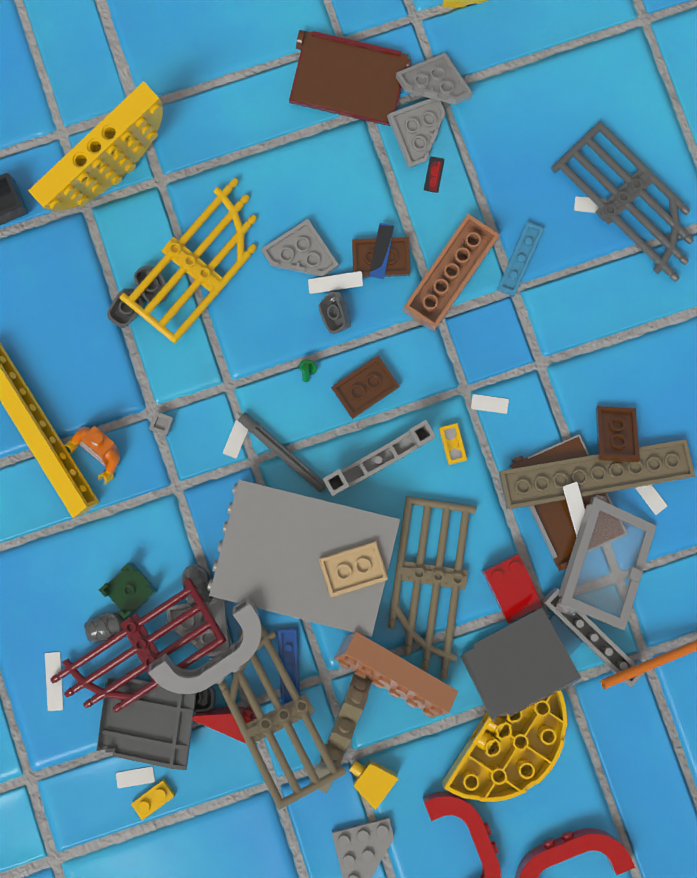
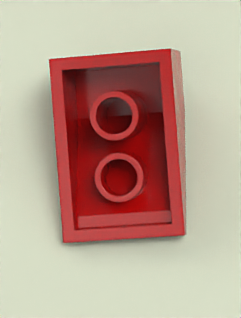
[481,554,542,623]
[192,706,257,744]

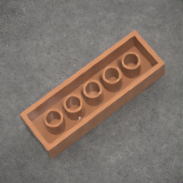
[403,214,500,332]
[334,631,458,718]

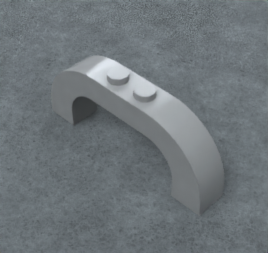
[323,420,436,496]
[148,597,261,694]

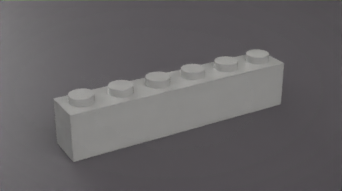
[541,587,645,687]

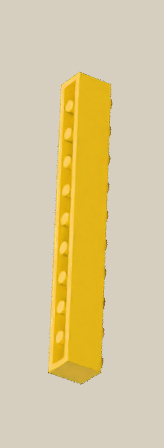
[0,343,99,518]

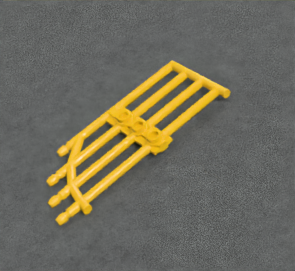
[119,178,257,344]

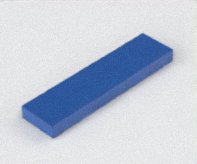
[278,628,301,706]

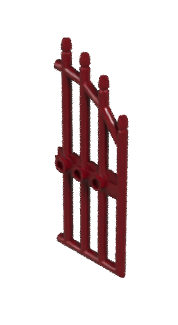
[50,578,227,713]

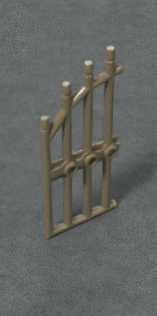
[388,496,477,680]
[218,620,346,810]

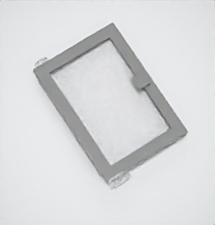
[556,495,657,630]

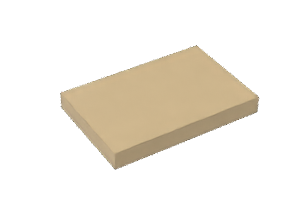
[319,541,388,598]

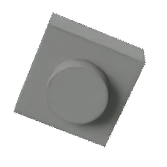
[149,411,175,436]

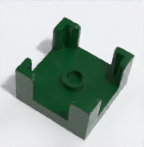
[99,562,158,619]

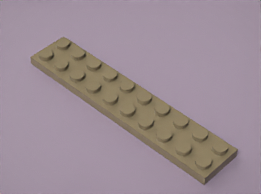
[499,439,696,510]

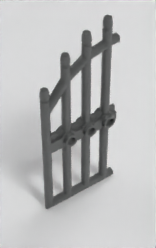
[551,121,694,282]

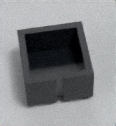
[0,172,29,225]

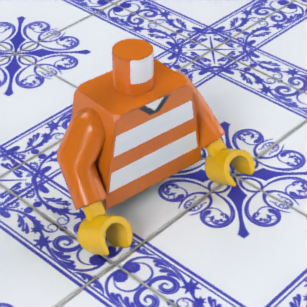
[64,426,120,484]

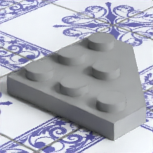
[396,53,473,105]
[387,98,446,169]
[261,219,339,277]
[166,598,230,659]
[332,816,394,878]

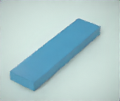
[497,221,545,297]

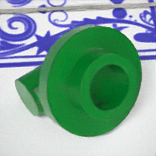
[299,360,318,382]

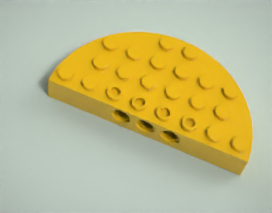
[28,81,163,211]
[442,690,567,802]

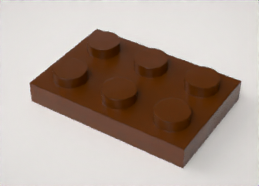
[352,237,410,278]
[331,356,400,419]
[596,406,640,462]

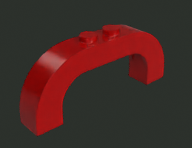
[423,791,501,878]
[515,828,635,878]

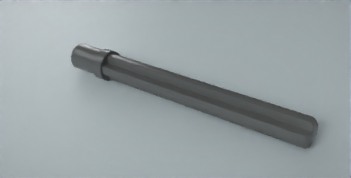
[238,412,326,492]

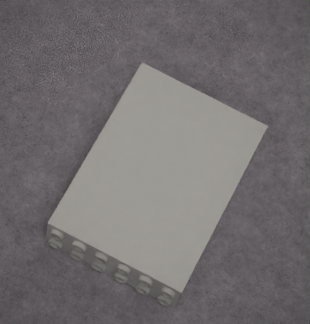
[208,480,400,637]

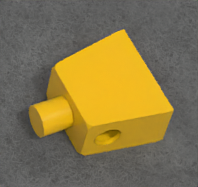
[349,760,398,810]

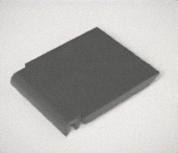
[461,608,581,722]
[96,678,197,770]

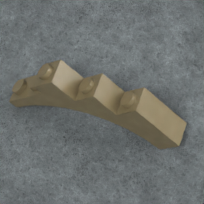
[309,671,372,793]

